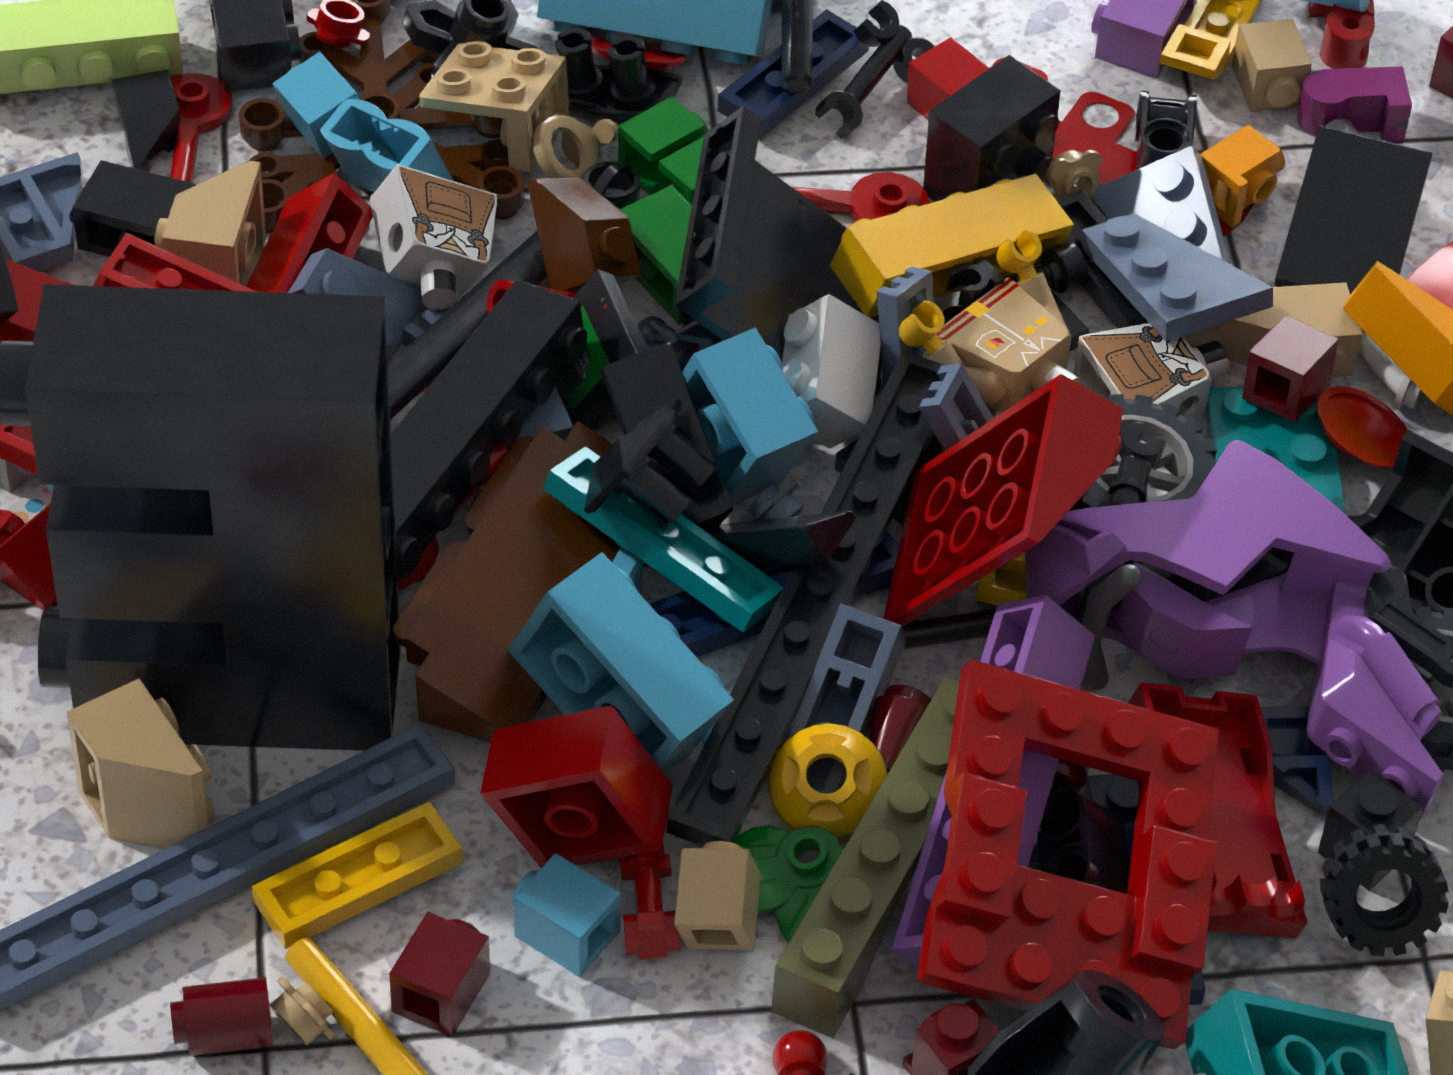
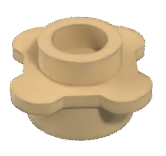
[1047,150,1103,202]
[269,976,335,1046]

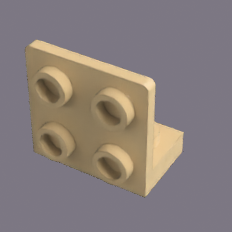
[419,41,570,172]

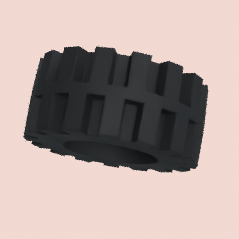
[1320,824,1449,957]

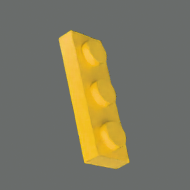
[252,801,463,950]

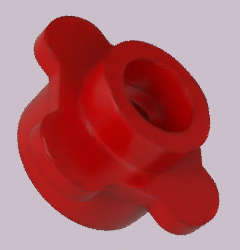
[306,0,370,48]

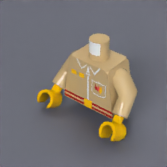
[899,230,1081,413]

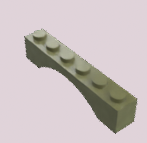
[771,675,959,1038]

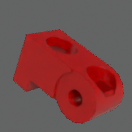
[1308,0,1375,69]

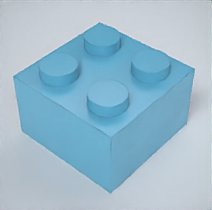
[682,327,819,505]

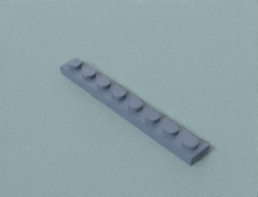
[0,723,455,1011]

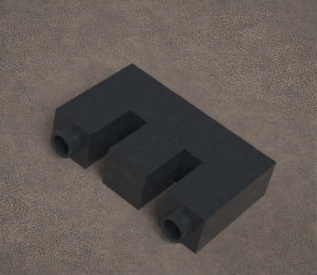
[0,284,401,751]

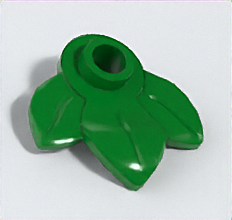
[734,825,842,944]

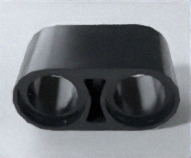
[1037,786,1130,894]

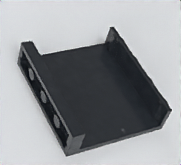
[674,105,882,397]

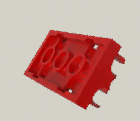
[1127,682,1308,939]

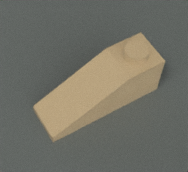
[1183,282,1362,377]

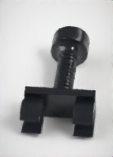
[943,242,1088,324]

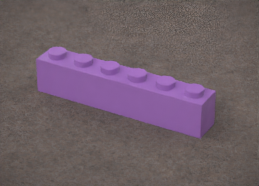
[891,595,1095,970]

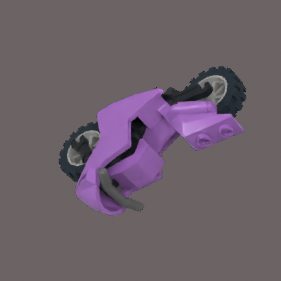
[1025,394,1453,820]

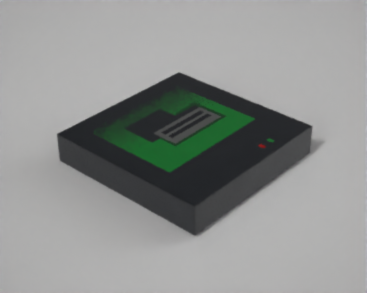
[555,269,648,430]

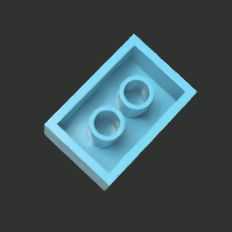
[507,552,734,774]

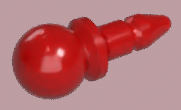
[772,1030,828,1075]

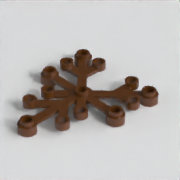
[239,0,524,233]

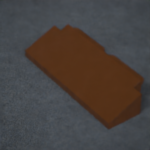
[393,421,621,743]

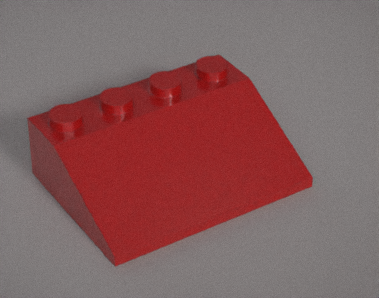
[883,374,1124,627]

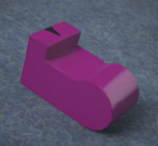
[1297,66,1412,143]

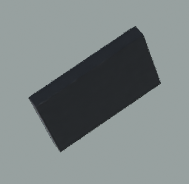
[1274,126,1433,294]

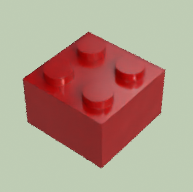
[480,705,673,868]

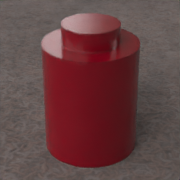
[170,977,274,1056]

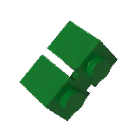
[618,96,709,203]

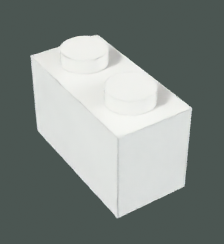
[782,294,881,449]

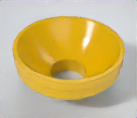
[769,724,888,843]

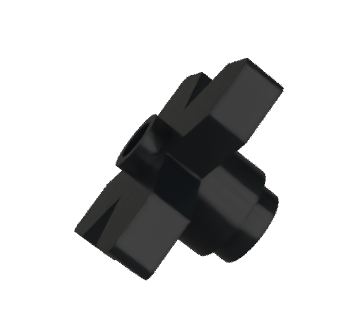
[402,0,538,79]

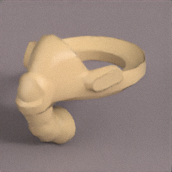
[533,115,618,179]

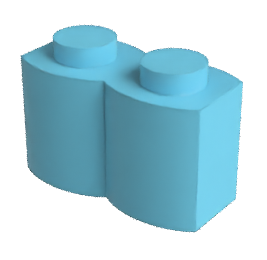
[320,99,454,191]

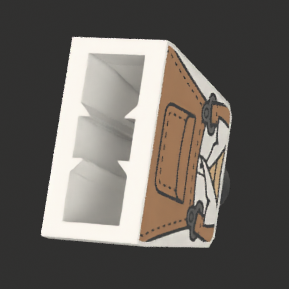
[370,164,497,310]
[1074,323,1228,421]

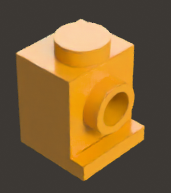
[1201,124,1285,228]

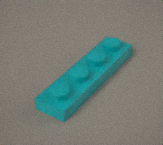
[543,446,784,633]

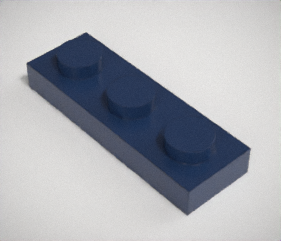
[717,9,869,138]

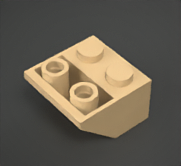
[67,679,215,849]

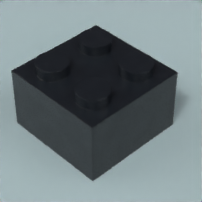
[923,55,1061,202]

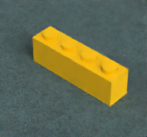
[830,174,1074,318]

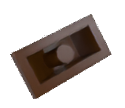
[527,177,641,293]

